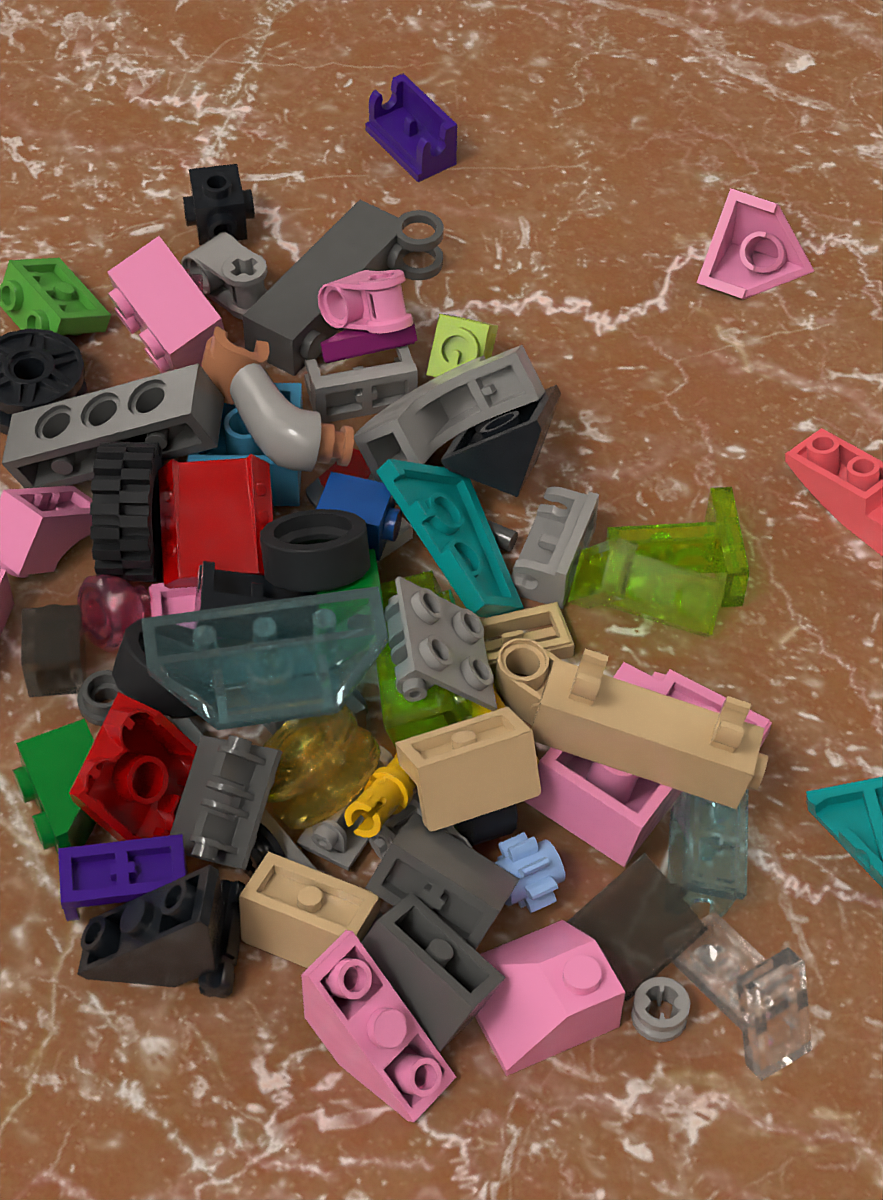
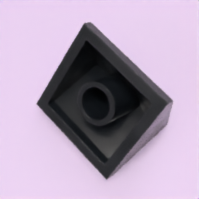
[441,385,561,497]

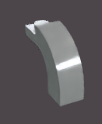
[354,345,546,482]

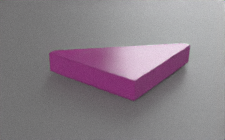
[320,323,418,363]

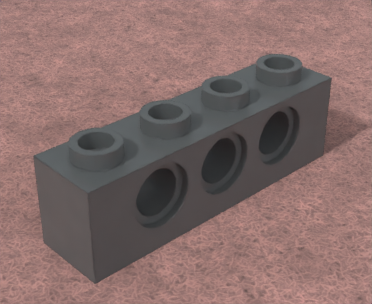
[2,363,225,488]

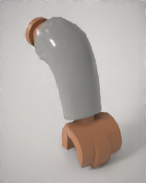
[201,326,354,472]

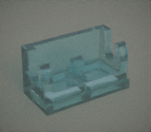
[666,789,749,920]

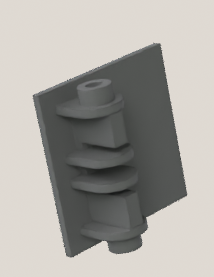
[170,735,282,870]

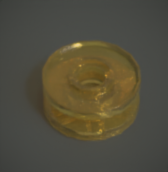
[263,700,381,829]

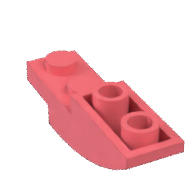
[785,428,883,556]

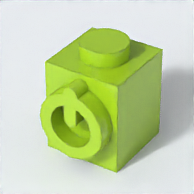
[426,314,498,377]

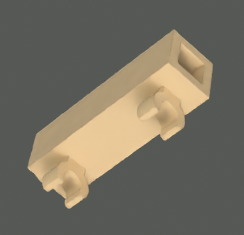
[531,648,768,809]

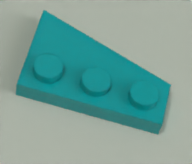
[376,459,524,618]

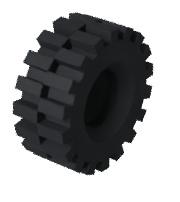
[90,442,164,582]

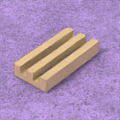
[480,602,575,675]

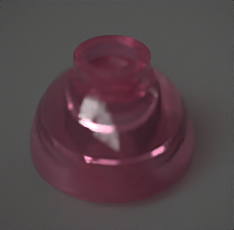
[77,574,152,652]

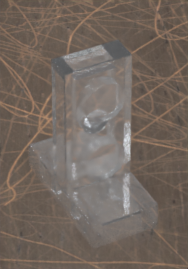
[664,911,812,1081]

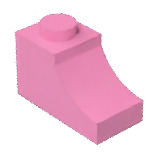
[0,486,92,578]

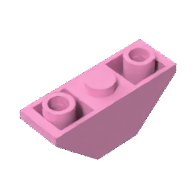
[301,930,456,1122]

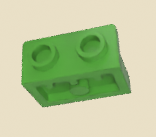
[0,258,111,336]

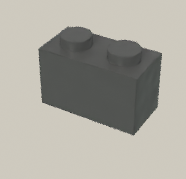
[361,892,505,1053]

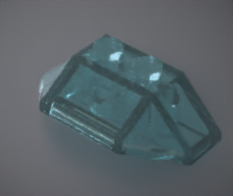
[141,586,388,730]

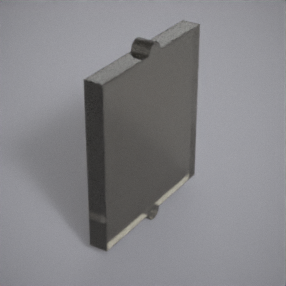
[567,853,709,1001]

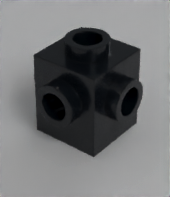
[183,164,255,245]

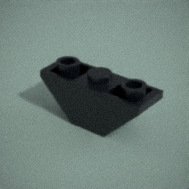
[77,865,225,988]

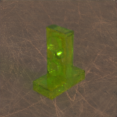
[604,487,750,607]
[568,537,726,637]

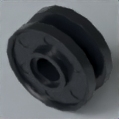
[0,329,88,435]

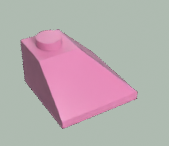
[475,920,625,1076]

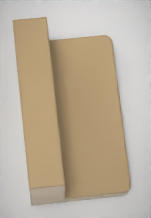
[395,706,541,832]
[239,852,380,968]

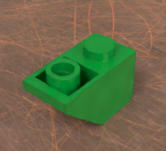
[12,719,97,854]

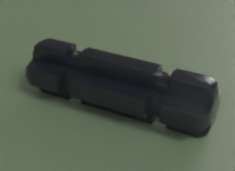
[198,879,246,998]

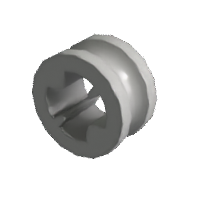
[631,977,691,1043]

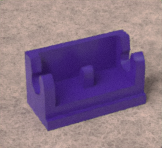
[365,73,457,182]
[58,834,188,921]

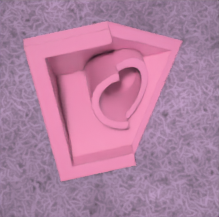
[697,188,814,299]

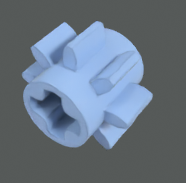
[494,832,565,913]

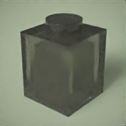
[21,604,86,697]

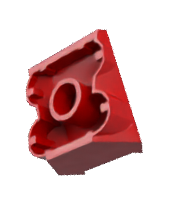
[158,454,274,589]
[69,692,197,841]

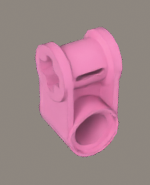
[318,270,413,334]

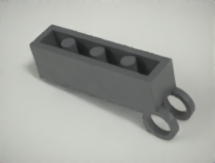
[243,200,444,376]

